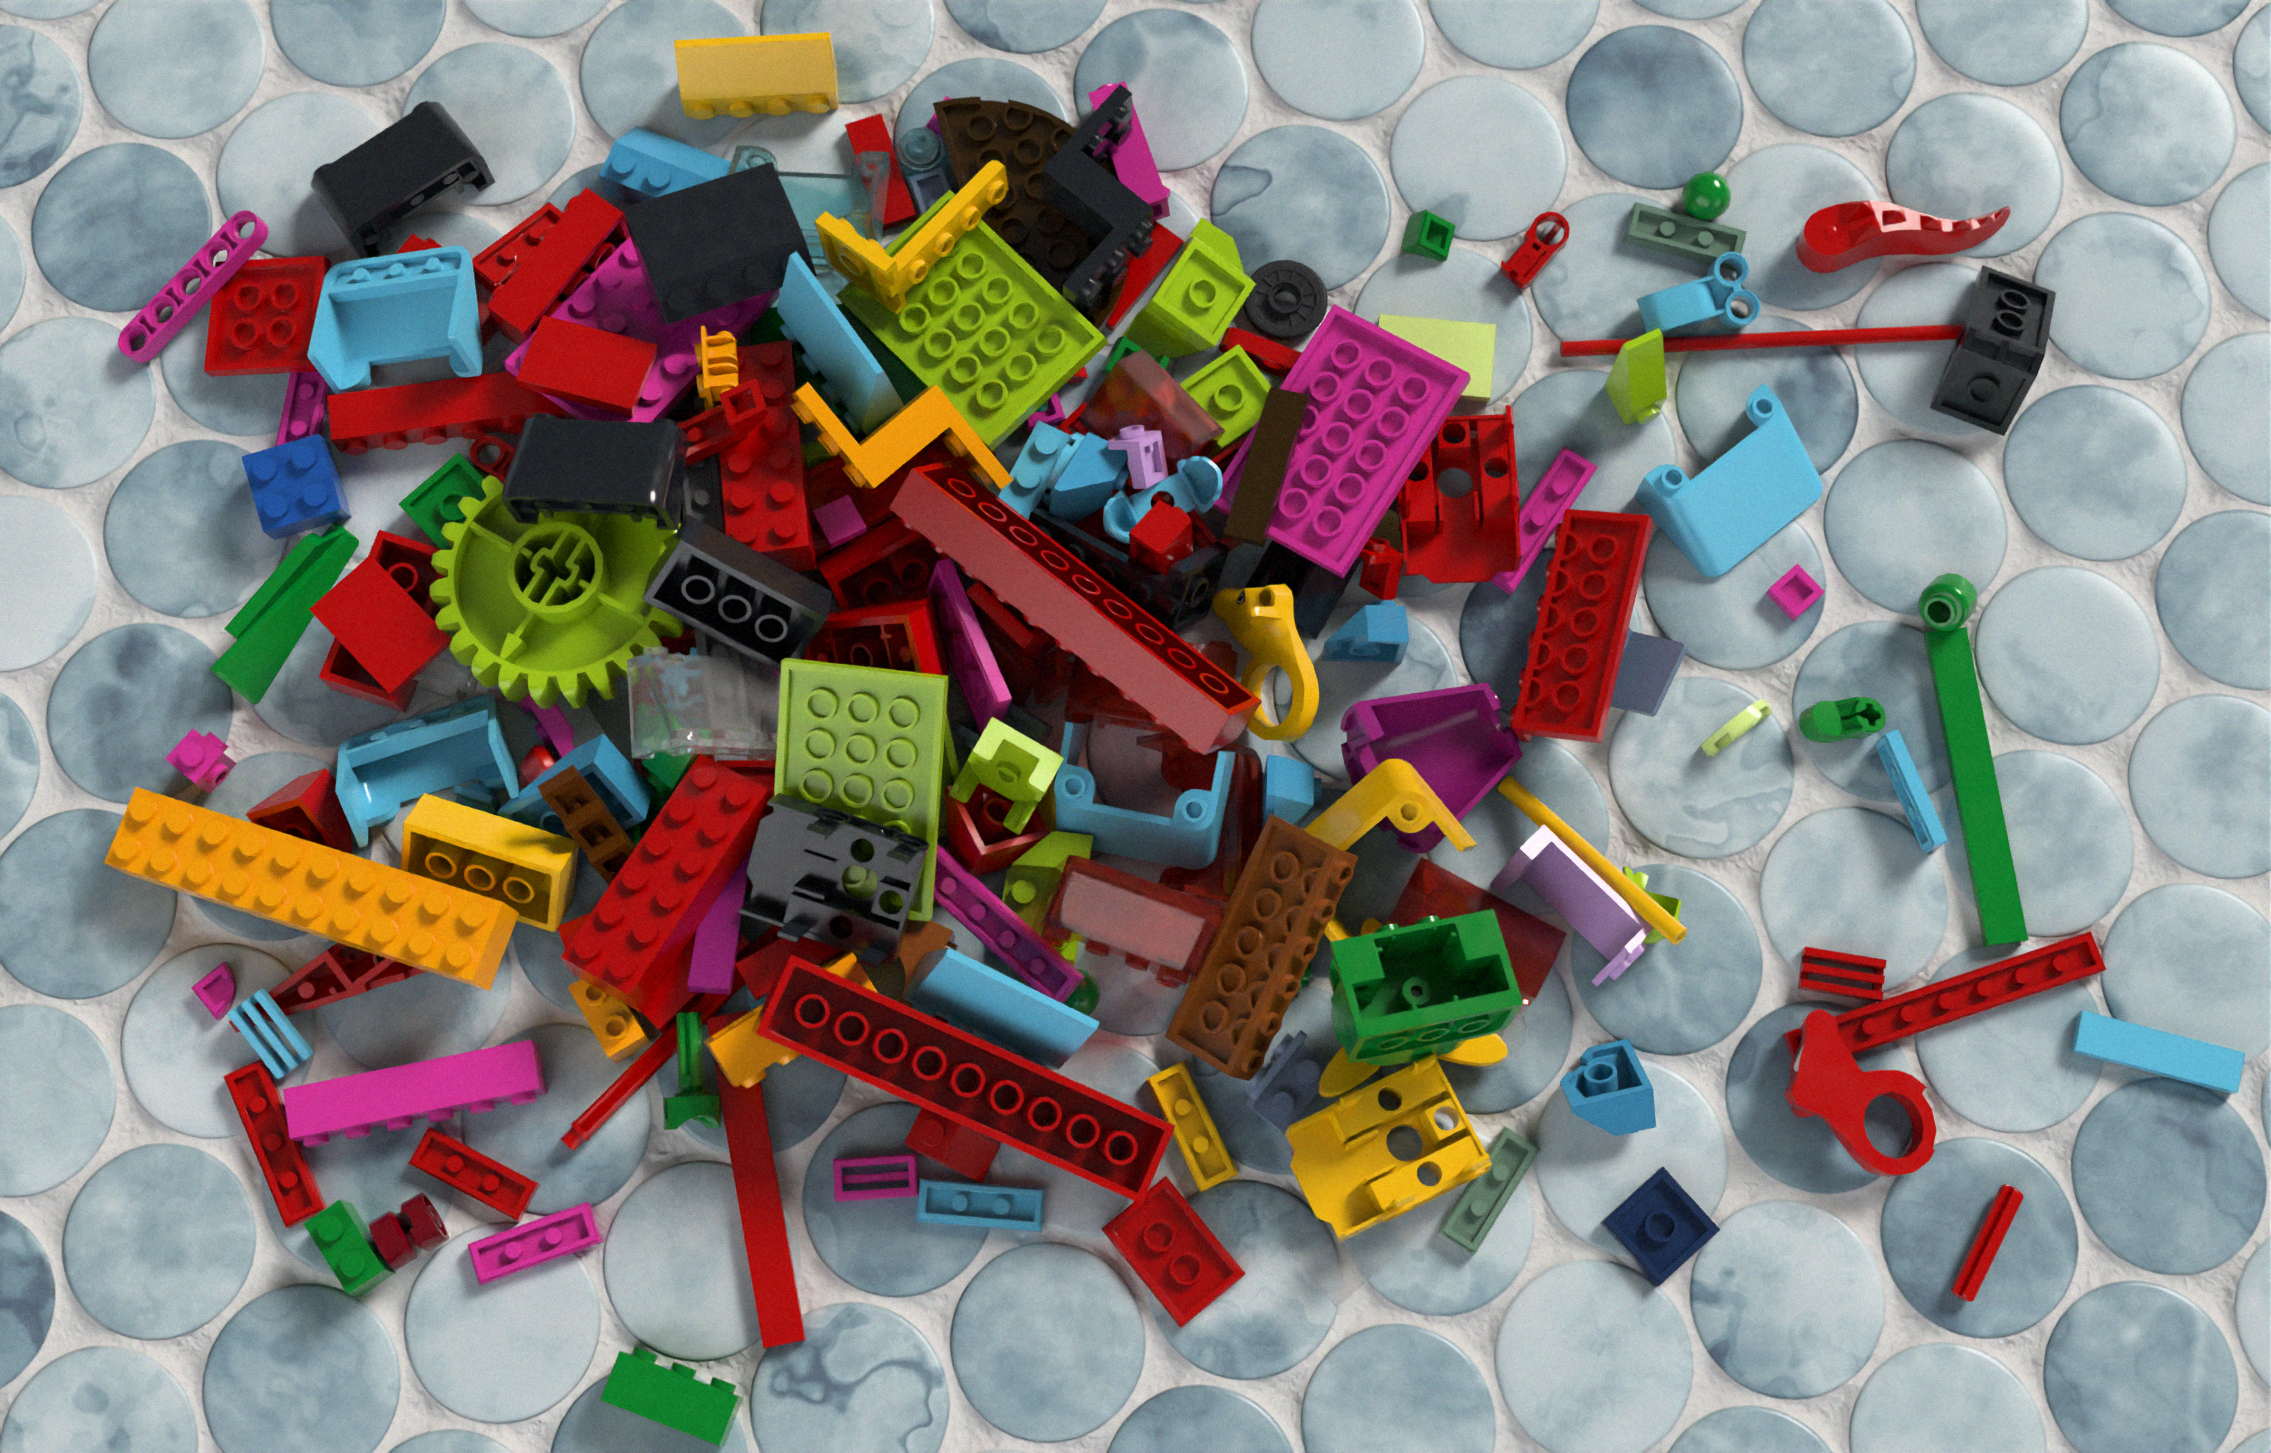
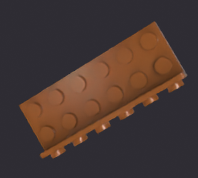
[1165,814,1358,1081]

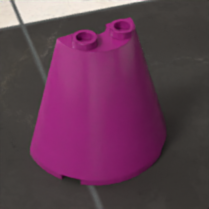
[1340,682,1523,854]

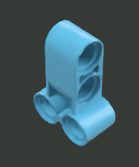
[1636,252,1761,334]

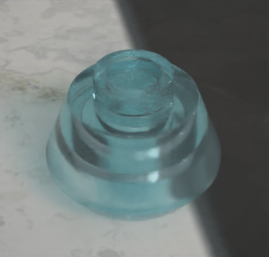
[895,127,948,176]

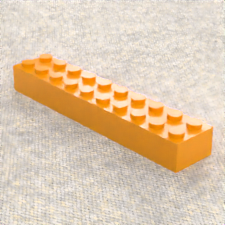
[104,787,519,991]

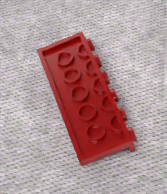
[1510,509,1653,743]

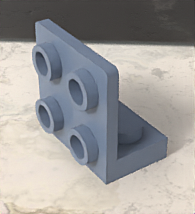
[1610,628,1687,717]
[1245,1030,1329,1136]

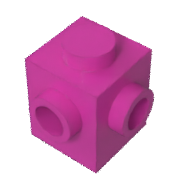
[165,728,237,794]

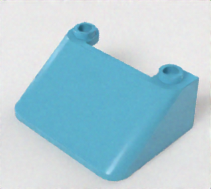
[307,246,484,394]
[1634,383,1823,578]

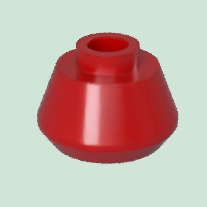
[517,745,556,788]

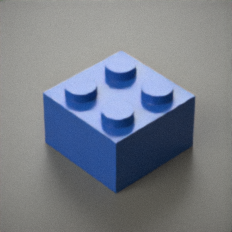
[241,434,351,540]

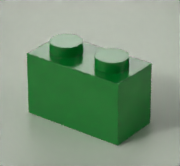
[303,1199,396,1297]

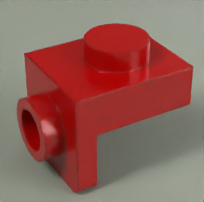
[1358,537,1404,600]

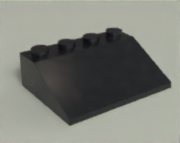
[621,161,817,325]

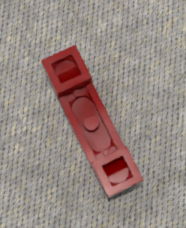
[677,378,769,466]

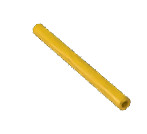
[1498,776,1688,945]

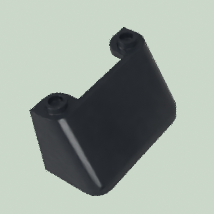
[310,101,495,259]
[502,413,689,530]

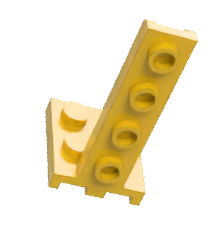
[815,160,1009,315]

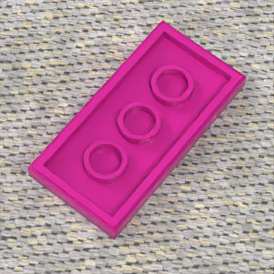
[926,558,1012,735]

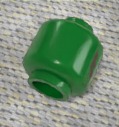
[1918,573,1978,632]

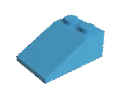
[498,733,654,854]

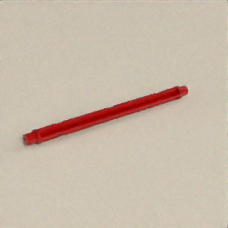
[560,924,782,1152]

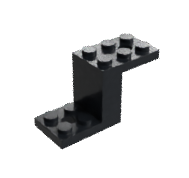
[1042,84,1154,316]

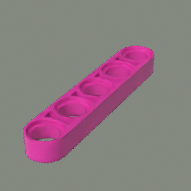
[118,210,268,363]

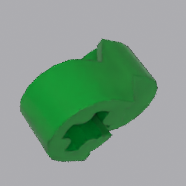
[1799,697,1886,743]

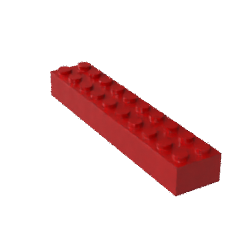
[889,460,1262,755]
[751,954,1176,1204]

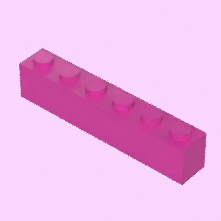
[283,1039,547,1148]

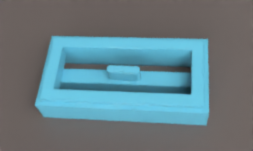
[227,987,314,1080]

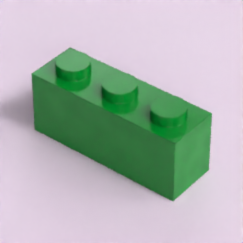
[600,1347,744,1446]

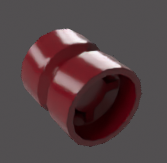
[368,1192,449,1270]

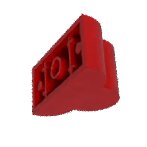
[805,592,950,676]

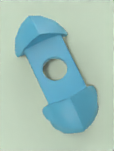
[1103,456,1223,544]

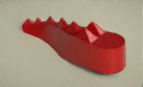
[1796,200,2010,274]

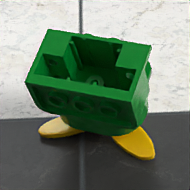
[1318,909,1523,1098]

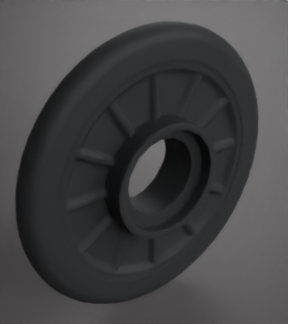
[1243,260,1328,341]

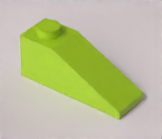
[1604,328,1667,426]

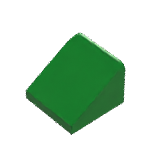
[1401,210,1456,261]

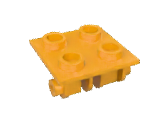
[695,326,739,411]

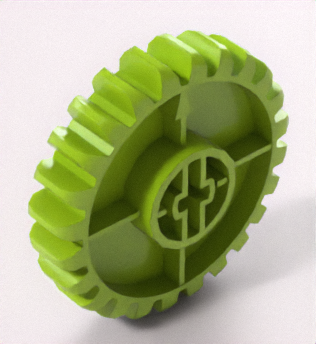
[429,475,685,709]

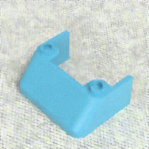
[336,695,519,848]
[1054,722,1236,870]

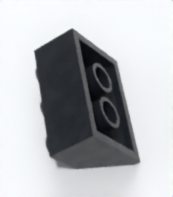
[1245,540,1363,640]

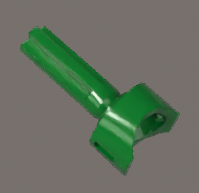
[663,1012,721,1130]

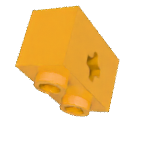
[568,979,652,1064]

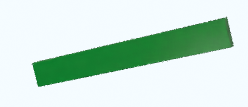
[1924,627,2028,947]

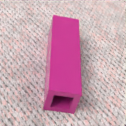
[1088,81,1170,221]

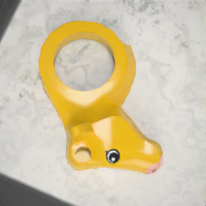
[1212,584,1319,743]

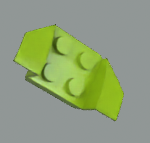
[1121,217,1256,359]
[1002,831,1093,988]

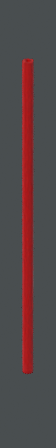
[1560,324,1964,357]

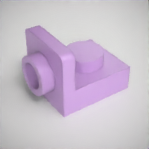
[1107,425,1169,489]

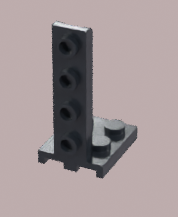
[1029,509,1230,634]

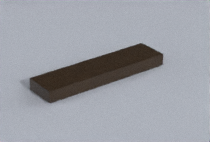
[1223,387,1310,547]

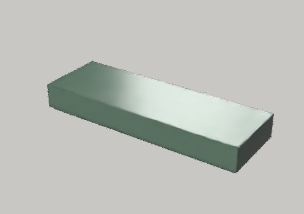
[1623,202,1747,271]
[1438,1126,1540,1255]

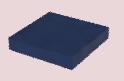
[1600,1167,1720,1286]

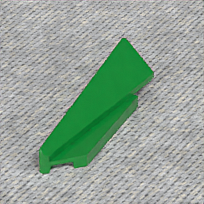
[210,522,359,705]

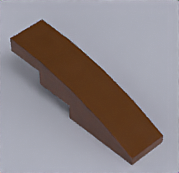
[537,764,636,886]

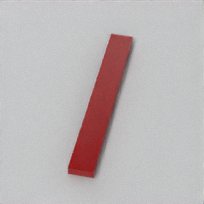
[1783,931,2106,1059]
[707,1010,806,1349]

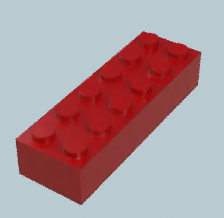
[716,340,816,572]
[561,753,773,1012]

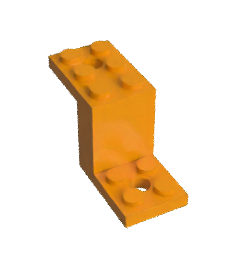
[790,382,1013,490]

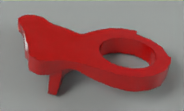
[1784,1009,1937,1177]

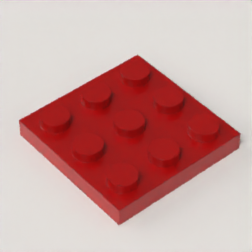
[204,256,331,377]

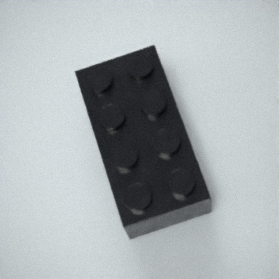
[642,515,833,672]

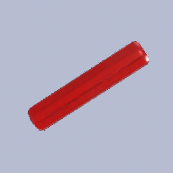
[1951,1184,2023,1302]

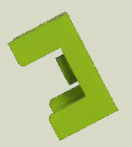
[1174,344,1272,457]
[948,717,1064,835]

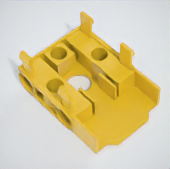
[1285,1053,1492,1242]

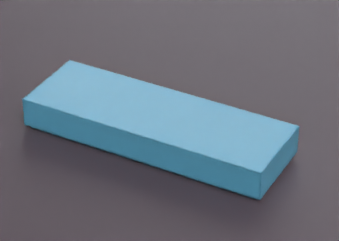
[1875,729,1949,853]
[916,1179,1045,1232]

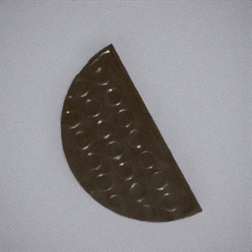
[933,97,1130,332]

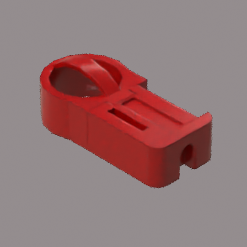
[1500,212,1570,289]

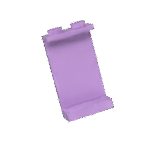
[1490,825,1654,987]

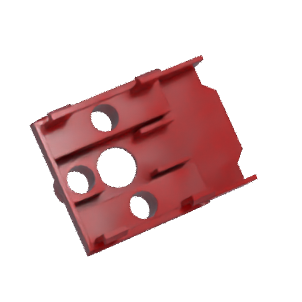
[1396,405,1521,584]

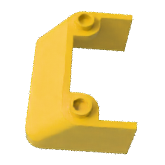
[1303,759,1477,942]

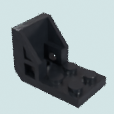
[1930,265,2056,436]

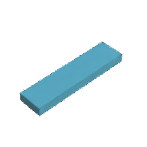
[2071,1010,2245,1094]

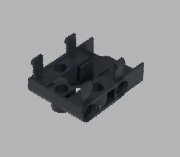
[738,793,929,970]

